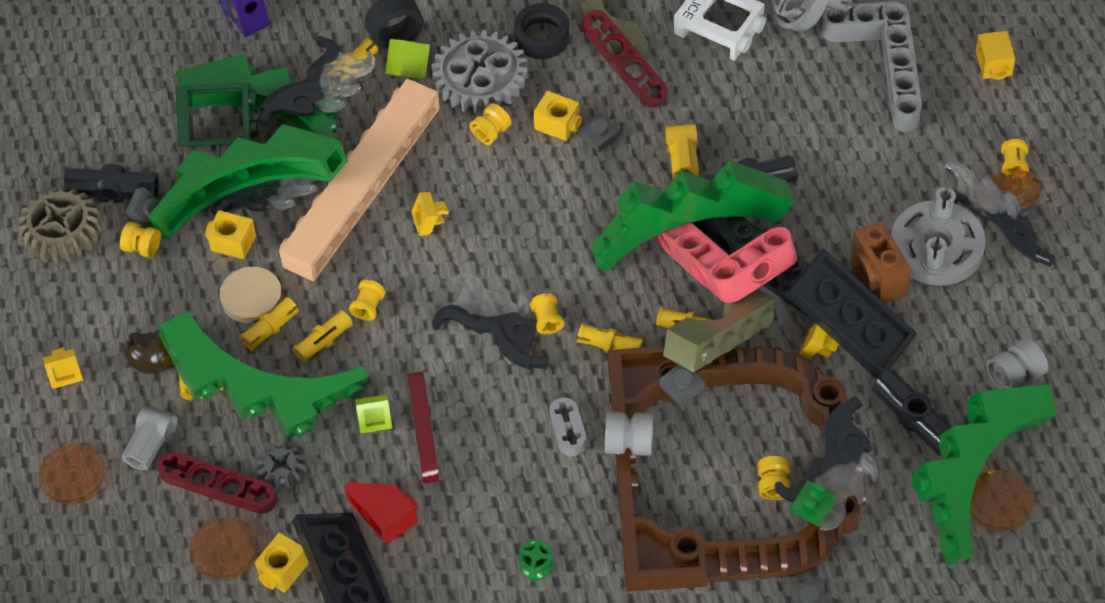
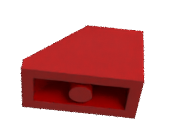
[344,482,418,545]

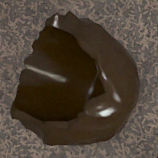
[123,330,173,374]

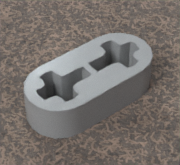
[549,397,586,456]

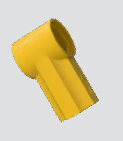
[665,124,699,179]

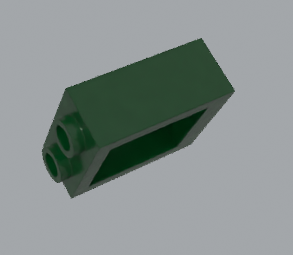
[175,83,258,147]

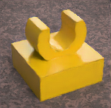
[411,192,449,236]
[798,323,839,360]
[43,347,83,389]

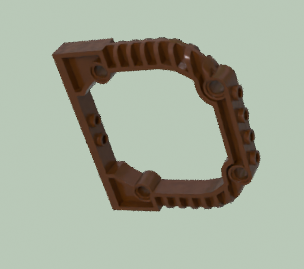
[608,346,866,592]

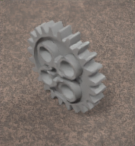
[432,30,528,113]

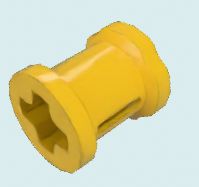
[1001,139,1029,179]
[349,280,386,321]
[530,293,565,335]

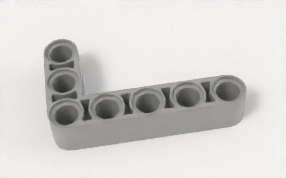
[822,1,922,132]

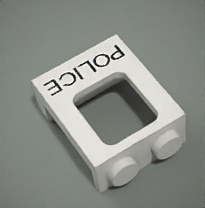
[674,0,766,61]

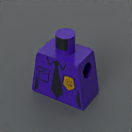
[218,0,270,37]

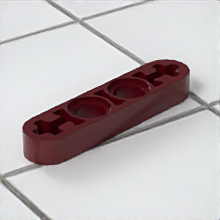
[581,10,668,107]
[407,371,440,484]
[157,452,277,514]

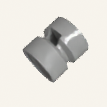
[986,338,1048,389]
[605,411,654,456]

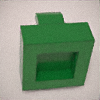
[791,480,837,527]

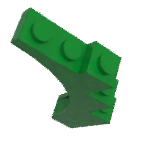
[176,54,344,151]
[148,124,348,240]
[591,160,795,271]
[159,311,369,438]
[912,384,1057,566]

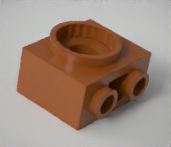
[851,221,911,304]

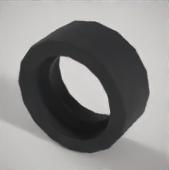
[365,0,424,48]
[514,3,569,59]

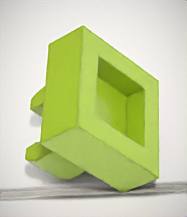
[355,395,393,434]

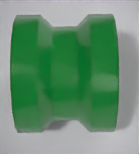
[519,540,553,581]

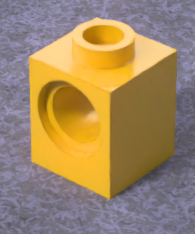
[976,31,1015,80]
[534,91,582,141]
[205,210,256,260]
[255,532,309,593]

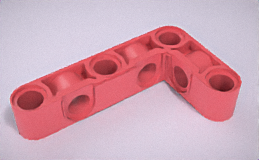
[653,222,797,303]

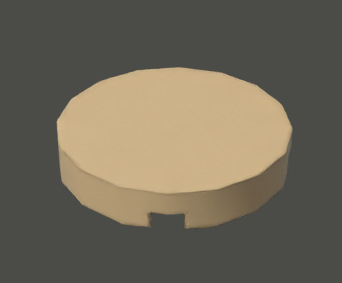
[220,267,282,323]

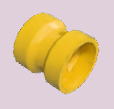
[470,103,512,145]
[120,221,161,259]
[757,456,791,500]

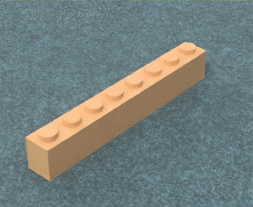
[279,78,440,282]

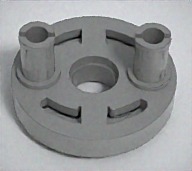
[771,0,852,32]
[891,187,986,286]

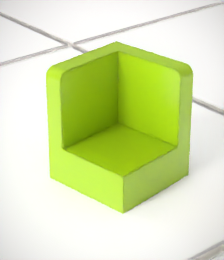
[385,39,430,79]

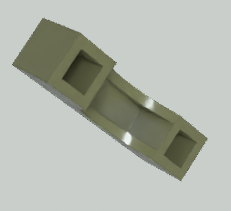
[579,0,648,67]
[663,289,775,372]

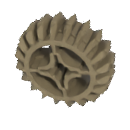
[18,186,102,265]

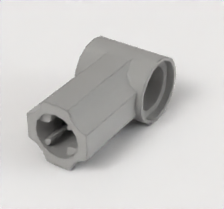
[121,405,178,471]

